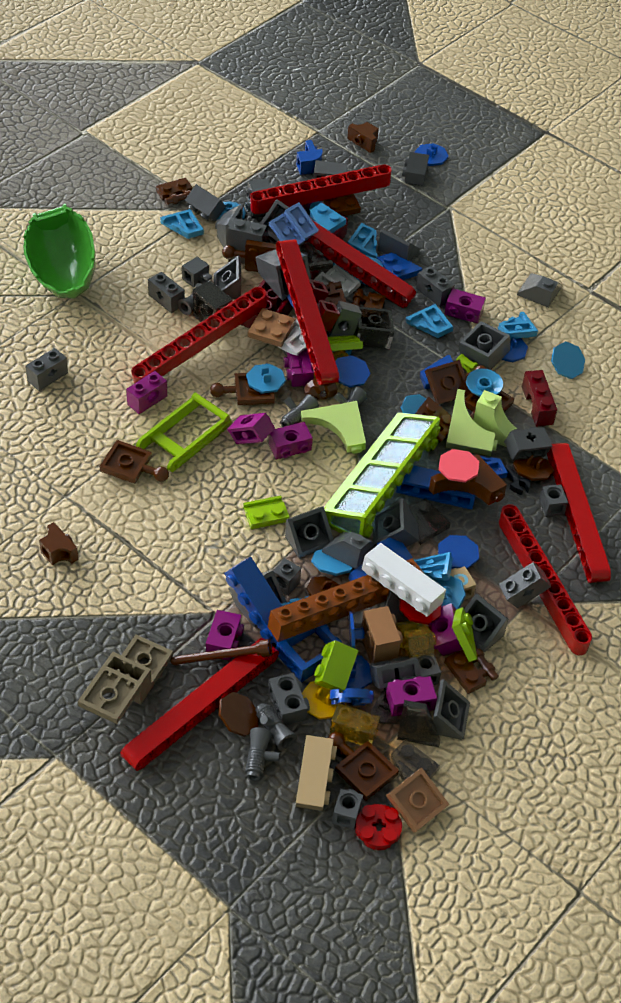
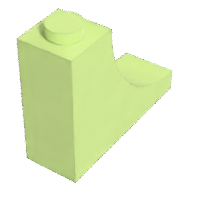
[446,389,498,456]
[473,390,517,447]
[301,401,366,454]

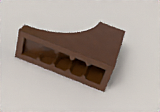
[429,454,507,505]

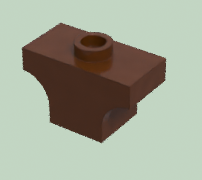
[347,122,379,153]
[39,522,79,565]

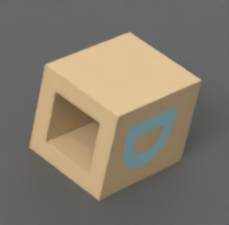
[450,566,476,600]

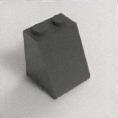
[228,218,270,264]
[256,249,311,300]

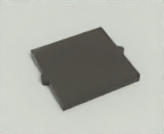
[274,376,305,404]

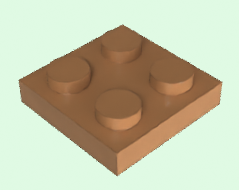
[248,308,296,348]
[386,767,450,833]

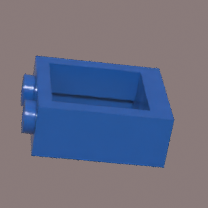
[276,624,342,682]

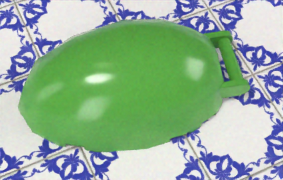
[23,203,96,299]

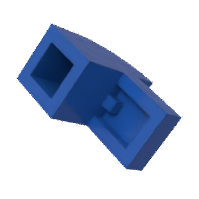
[296,140,323,175]

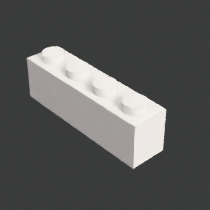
[362,543,446,617]

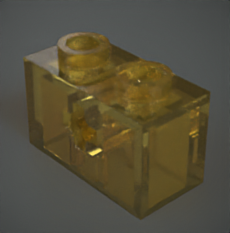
[396,621,436,658]
[329,703,380,745]

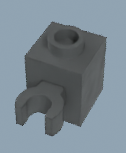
[182,257,212,287]

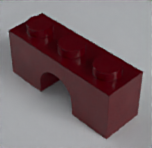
[309,279,340,331]
[522,370,557,427]

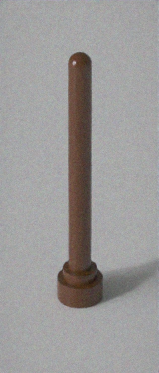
[170,639,272,665]

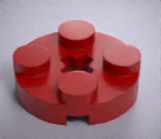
[355,804,402,850]

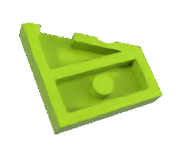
[452,607,477,662]

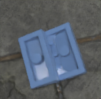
[269,202,319,246]

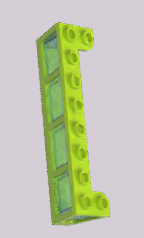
[324,413,441,538]

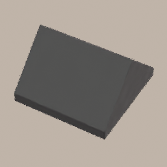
[378,229,420,261]
[214,255,241,299]
[285,506,334,558]
[464,593,509,652]
[430,679,470,740]

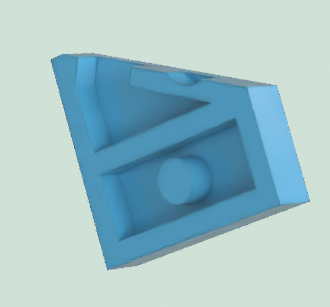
[414,552,453,581]

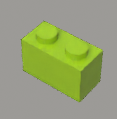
[314,640,358,692]

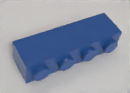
[396,465,475,510]
[224,557,282,644]

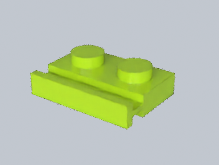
[328,335,363,351]
[243,495,289,530]

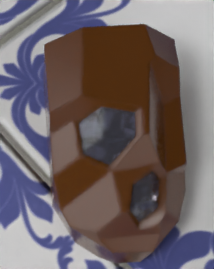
[304,378,338,400]

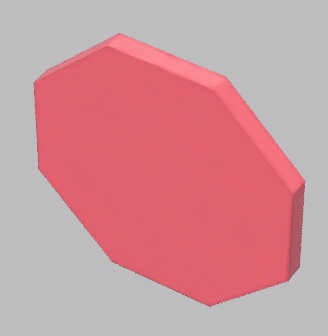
[438,449,479,483]

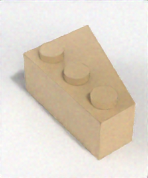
[296,735,337,811]

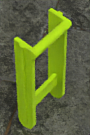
[136,392,233,472]

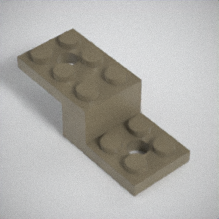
[78,635,173,724]

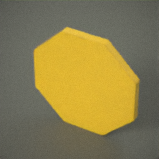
[302,681,347,720]

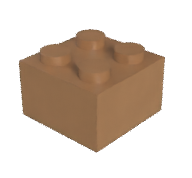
[361,606,403,664]

